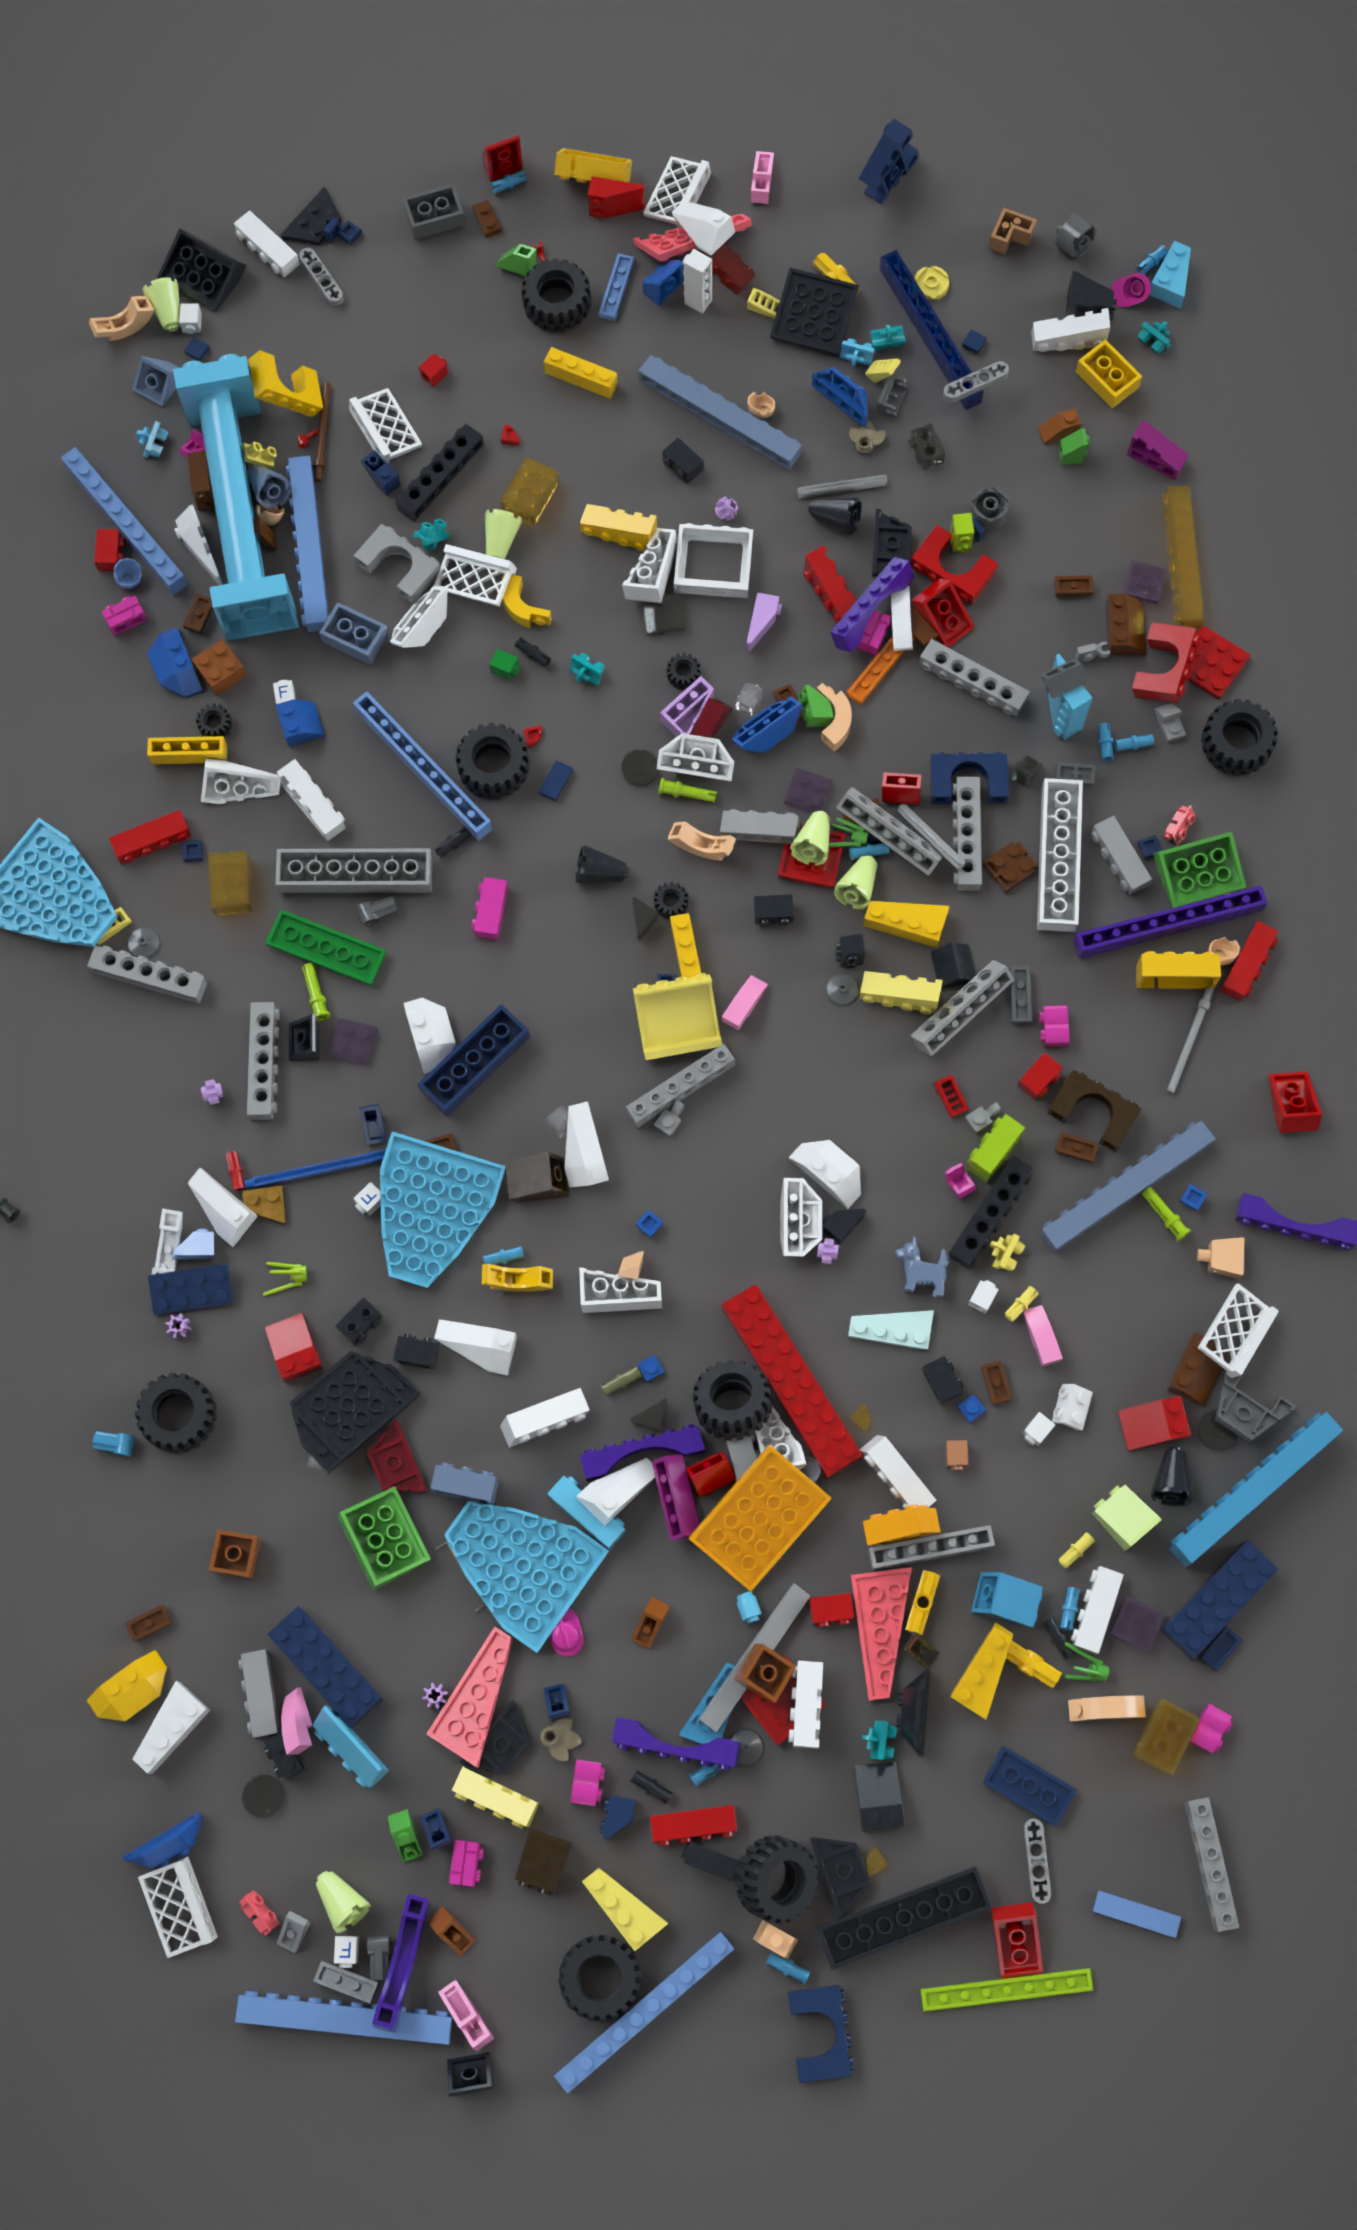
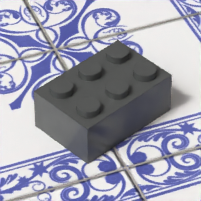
[403,184,466,240]

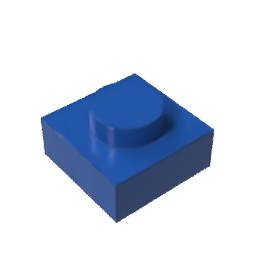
[1179,1184,1207,1212]
[635,1210,664,1238]
[637,1355,665,1383]
[957,1394,986,1423]

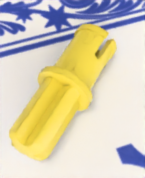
[1005,1286,1039,1322]
[1059,1532,1095,1568]

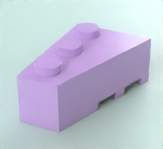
[660,676,714,737]

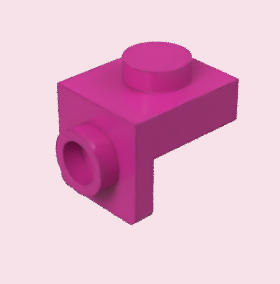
[179,430,205,458]
[945,1163,976,1199]

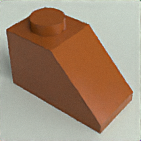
[1038,408,1081,445]
[631,1597,670,1649]
[427,1906,476,1956]

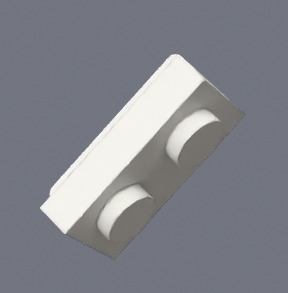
[1052,1384,1093,1431]

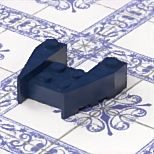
[859,119,920,204]

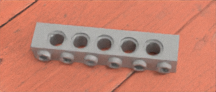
[919,639,1030,717]
[952,777,982,891]
[836,787,943,876]
[87,945,207,1004]
[910,960,1014,1057]
[247,1002,280,1120]
[626,1044,735,1128]
[868,1525,995,1571]
[1184,1797,1239,1932]

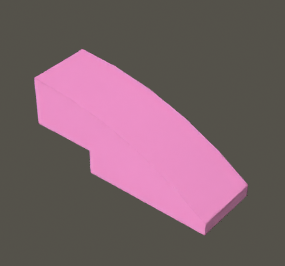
[751,151,774,204]
[722,975,768,1031]
[1023,1305,1063,1367]
[281,1687,312,1755]
[438,1980,495,2051]

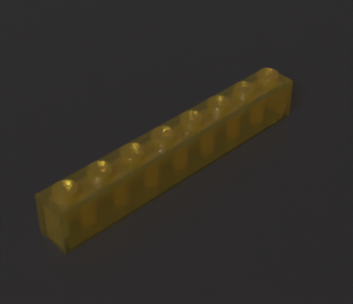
[1162,486,1204,629]

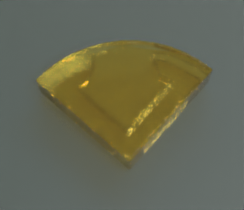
[850,1403,870,1432]
[866,1847,887,1876]

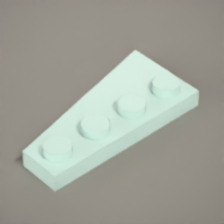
[848,1310,934,1351]

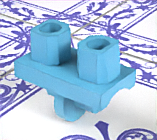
[840,338,874,367]
[136,421,168,458]

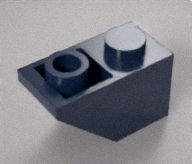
[361,450,400,496]
[600,1795,636,1839]

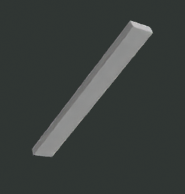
[698,1583,810,1732]

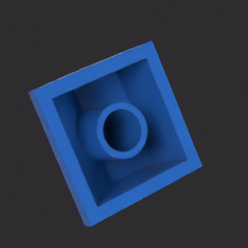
[643,260,683,306]
[275,699,325,747]

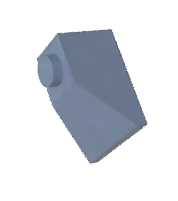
[132,356,179,406]

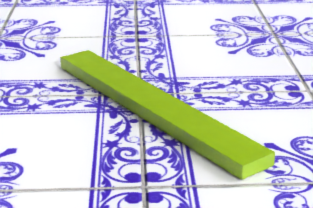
[920,1968,1094,2012]

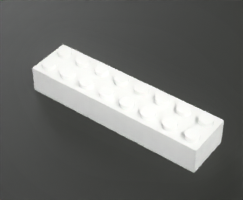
[1037,778,1083,932]

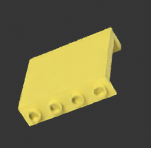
[633,973,722,1060]

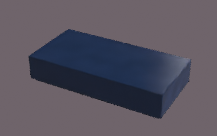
[539,760,573,802]
[1199,1626,1242,1672]

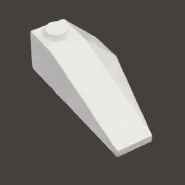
[672,201,735,255]
[175,504,222,585]
[201,758,281,804]
[564,1101,609,1187]
[188,1168,257,1247]
[434,1319,517,1376]
[747,1402,806,1470]
[576,1458,655,1526]

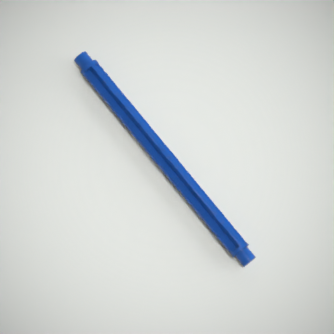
[244,1149,386,1189]

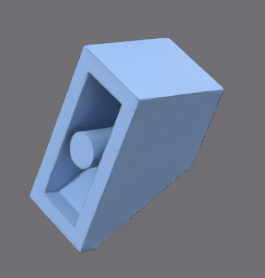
[171,1229,214,1260]

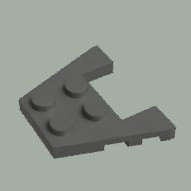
[1215,1361,1296,1443]

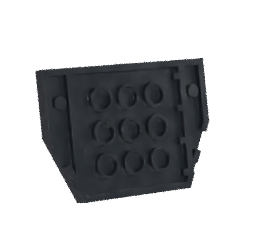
[290,1351,420,1474]

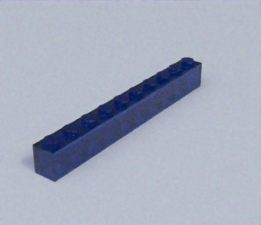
[879,249,984,410]

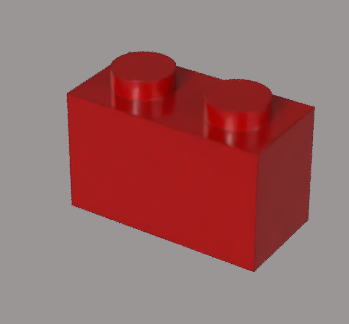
[94,529,125,571]
[882,772,922,804]
[1017,1052,1063,1100]
[686,1451,736,1497]
[809,1593,854,1628]

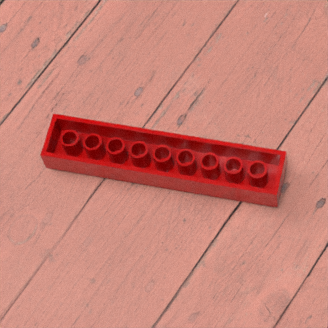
[721,1284,863,1479]

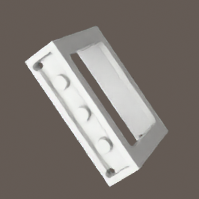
[674,523,753,598]

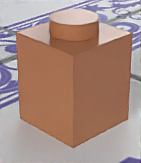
[945,1440,968,1471]

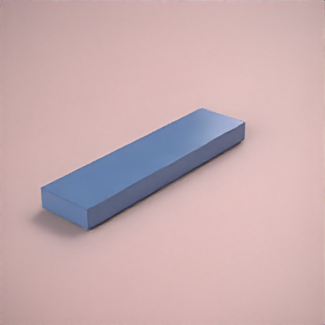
[598,253,635,321]
[1092,1890,1181,1938]

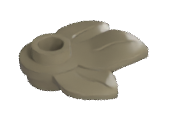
[849,421,886,453]
[540,1718,582,1761]

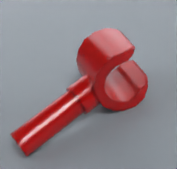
[532,240,545,261]
[298,428,319,449]

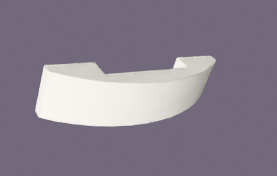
[891,586,913,651]
[152,1209,183,1274]

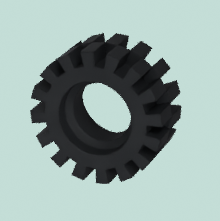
[667,653,700,690]
[196,703,232,738]
[654,882,688,919]

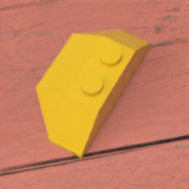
[86,1650,167,1722]

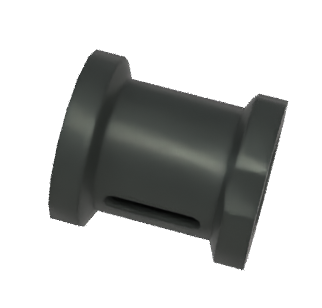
[0,1198,20,1224]

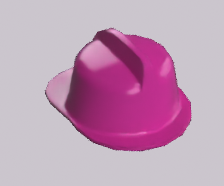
[1111,273,1151,307]
[549,1608,584,1657]

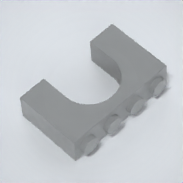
[354,524,440,605]

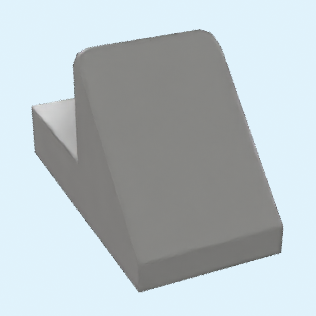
[1154,703,1186,743]
[277,1911,310,1953]

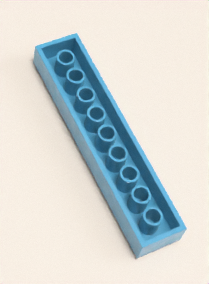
[1168,1412,1343,1567]

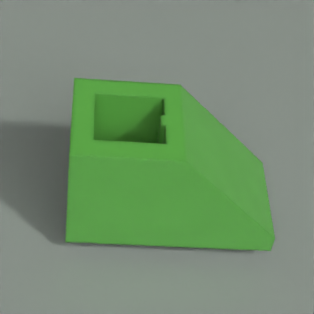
[496,244,536,276]
[1059,428,1090,465]
[798,685,834,727]
[388,1809,423,1863]

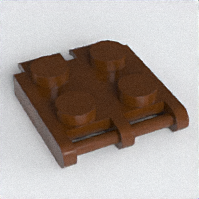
[982,841,1038,893]

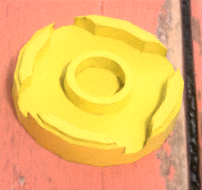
[913,266,949,301]

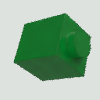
[489,649,520,681]

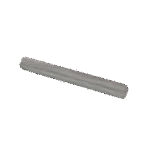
[797,475,888,499]
[897,804,965,870]

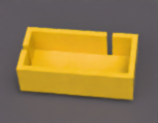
[554,148,632,183]
[1136,951,1221,989]

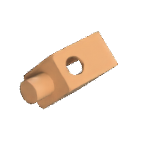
[1197,1237,1244,1279]
[753,1920,798,1959]

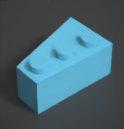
[1150,241,1191,309]

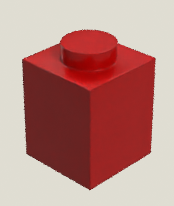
[419,353,448,388]

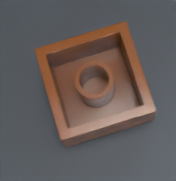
[191,639,247,696]
[209,1529,262,1580]
[734,1644,797,1703]

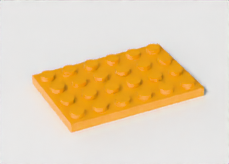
[688,1444,832,1592]

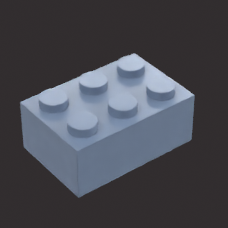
[319,602,389,665]
[430,1463,499,1505]

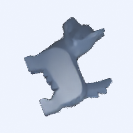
[895,1236,949,1298]

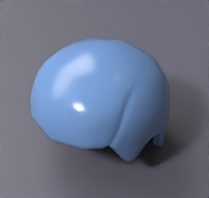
[114,558,142,589]

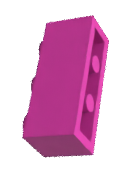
[472,877,508,940]

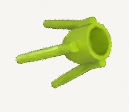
[263,1262,307,1296]

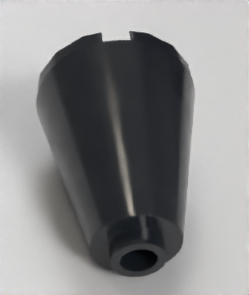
[809,497,862,535]
[575,845,629,884]
[1151,1447,1193,1506]

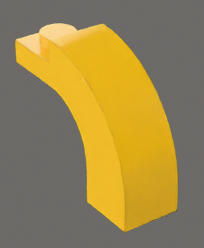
[502,574,552,628]
[482,1264,553,1292]

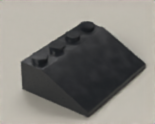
[157,228,247,312]

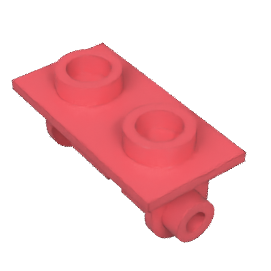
[1164,805,1195,846]
[239,1890,280,1936]

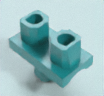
[1138,321,1171,354]
[870,325,906,351]
[413,519,450,551]
[569,653,605,686]
[861,1721,897,1760]

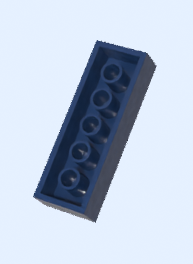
[417,1004,530,1117]
[1160,1540,1279,1660]
[267,1606,383,1728]

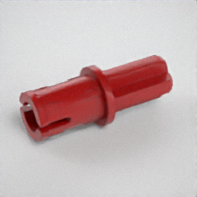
[226,1151,246,1191]

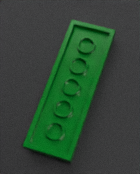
[265,910,387,986]

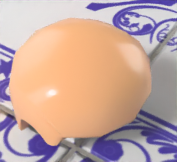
[748,392,776,419]
[255,503,285,526]
[1208,937,1240,965]

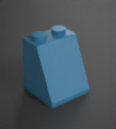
[971,1572,1043,1627]

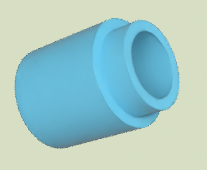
[736,1592,762,1624]

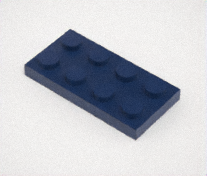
[148,1263,234,1315]
[982,1746,1077,1827]

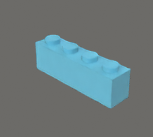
[548,1475,626,1550]

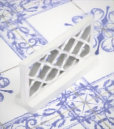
[643,156,711,228]
[349,388,422,464]
[434,544,517,607]
[1198,1284,1279,1378]
[138,1857,218,1958]

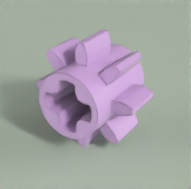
[715,496,738,521]
[201,1079,224,1105]
[817,1238,839,1264]
[165,1313,191,1339]
[422,1683,448,1709]

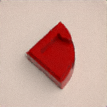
[501,424,519,446]
[523,725,542,749]

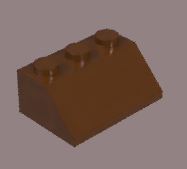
[1105,594,1146,655]
[1167,1332,1228,1407]

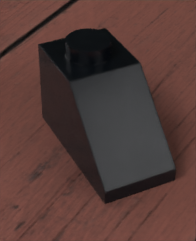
[822,1208,866,1244]

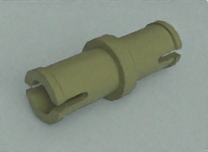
[601,1366,642,1396]

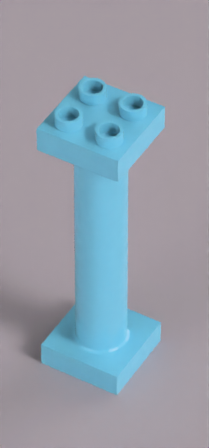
[173,354,299,641]

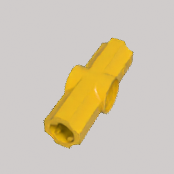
[813,253,860,295]
[905,1570,940,1636]
[1006,1640,1062,1689]

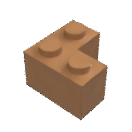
[989,208,1037,255]

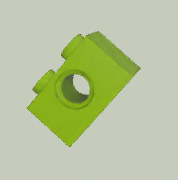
[950,513,974,553]

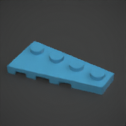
[679,1663,735,1744]

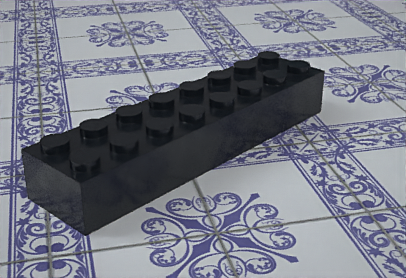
[816,1866,992,1970]

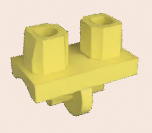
[241,441,277,470]
[990,1234,1025,1271]

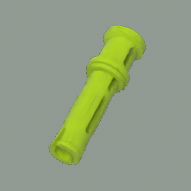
[658,777,717,803]
[302,963,331,1021]
[1141,1186,1191,1242]

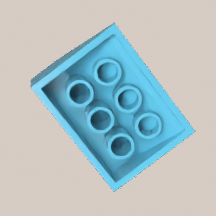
[1048,654,1092,741]
[313,1706,390,1788]

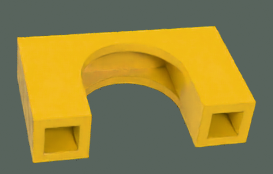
[248,350,323,417]

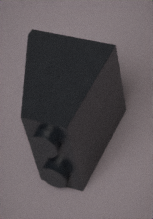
[1065,271,1117,321]

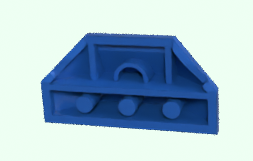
[812,367,868,428]
[147,627,203,698]
[732,697,803,753]
[122,1813,203,1868]

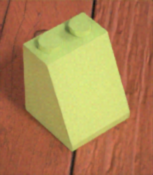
[1092,1485,1161,1551]

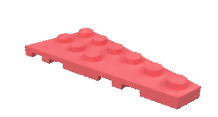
[633,214,752,262]
[851,1567,912,1701]

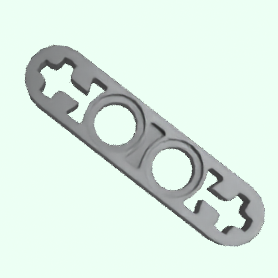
[299,248,344,306]
[943,361,1009,403]
[1023,1818,1051,1904]

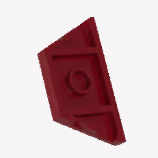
[367,1419,428,1492]

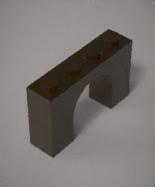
[1047,1070,1141,1153]

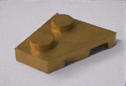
[242,1186,287,1224]

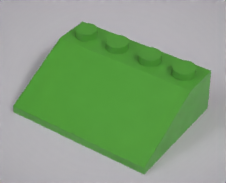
[1153,832,1246,908]
[338,1487,431,1591]

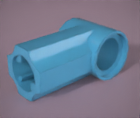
[92,1431,136,1457]

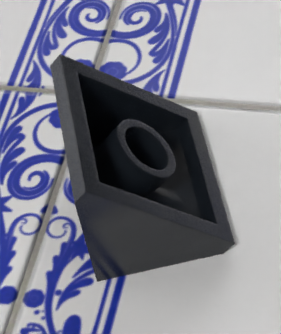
[931,942,976,988]
[289,1014,319,1061]
[447,2052,495,2097]

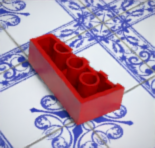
[803,545,857,625]

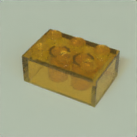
[500,457,559,526]
[208,850,253,915]
[1131,1698,1200,1776]

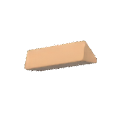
[618,1251,644,1280]

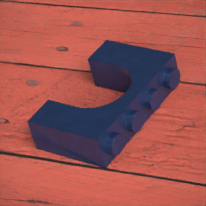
[930,752,1009,804]
[788,1985,854,2083]

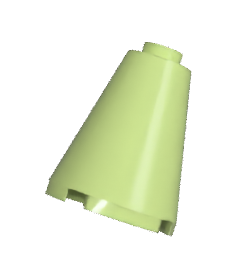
[142,277,180,332]
[485,509,522,559]
[790,811,830,865]
[834,855,877,909]
[316,1871,371,1933]

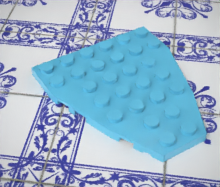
[0,818,118,947]
[380,1132,506,1288]
[444,1501,609,1653]

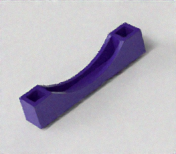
[830,557,914,653]
[1235,1193,1357,1250]
[580,1424,705,1481]
[612,1717,741,1771]
[372,1894,430,2033]

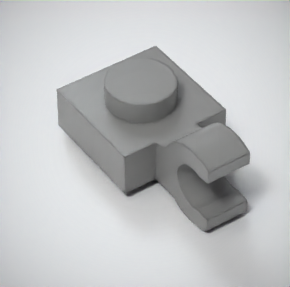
[1075,642,1110,662]
[654,1100,684,1137]
[965,1102,1001,1134]

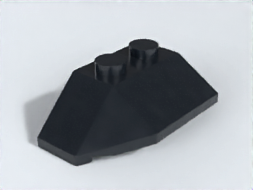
[896,1670,930,1756]

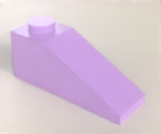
[746,593,782,651]

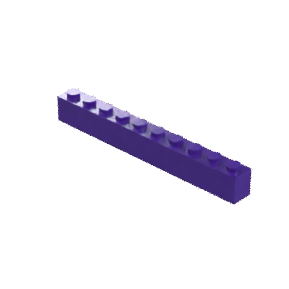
[1073,885,1268,959]

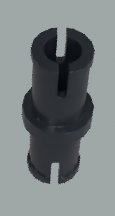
[514,637,551,668]
[434,826,472,858]
[1042,1617,1075,1660]
[630,1770,673,1804]

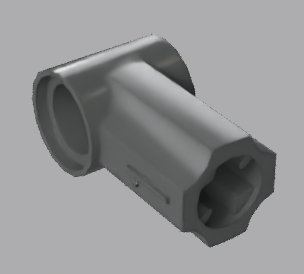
[357,896,398,927]
[367,1935,391,1980]

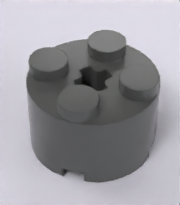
[1055,213,1097,258]
[970,487,1009,532]

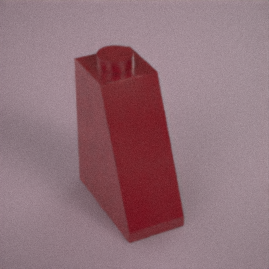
[690,697,733,738]

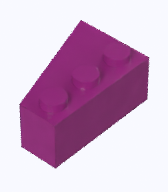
[1127,420,1189,480]

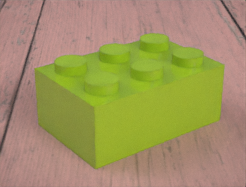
[967,1114,1025,1183]

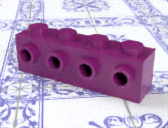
[652,1455,700,1541]

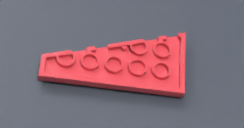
[427,1627,513,1768]

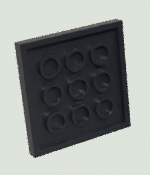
[770,267,859,356]

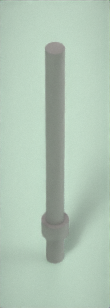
[1167,987,1214,1094]

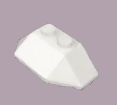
[390,586,448,648]
[656,733,734,781]
[404,998,456,1075]
[789,1140,861,1209]
[780,1178,822,1257]

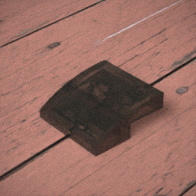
[642,594,686,635]

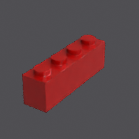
[109,809,192,864]
[1220,921,1278,1002]
[650,1805,737,1846]

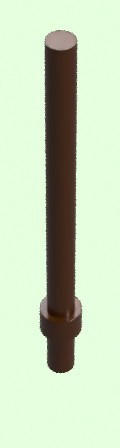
[314,382,331,482]

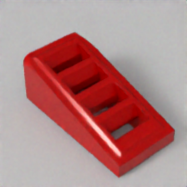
[932,1074,969,1118]

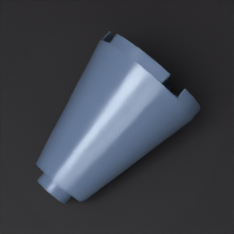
[247,465,291,509]

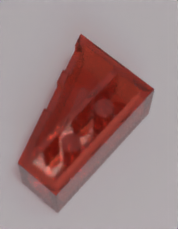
[702,242,756,295]

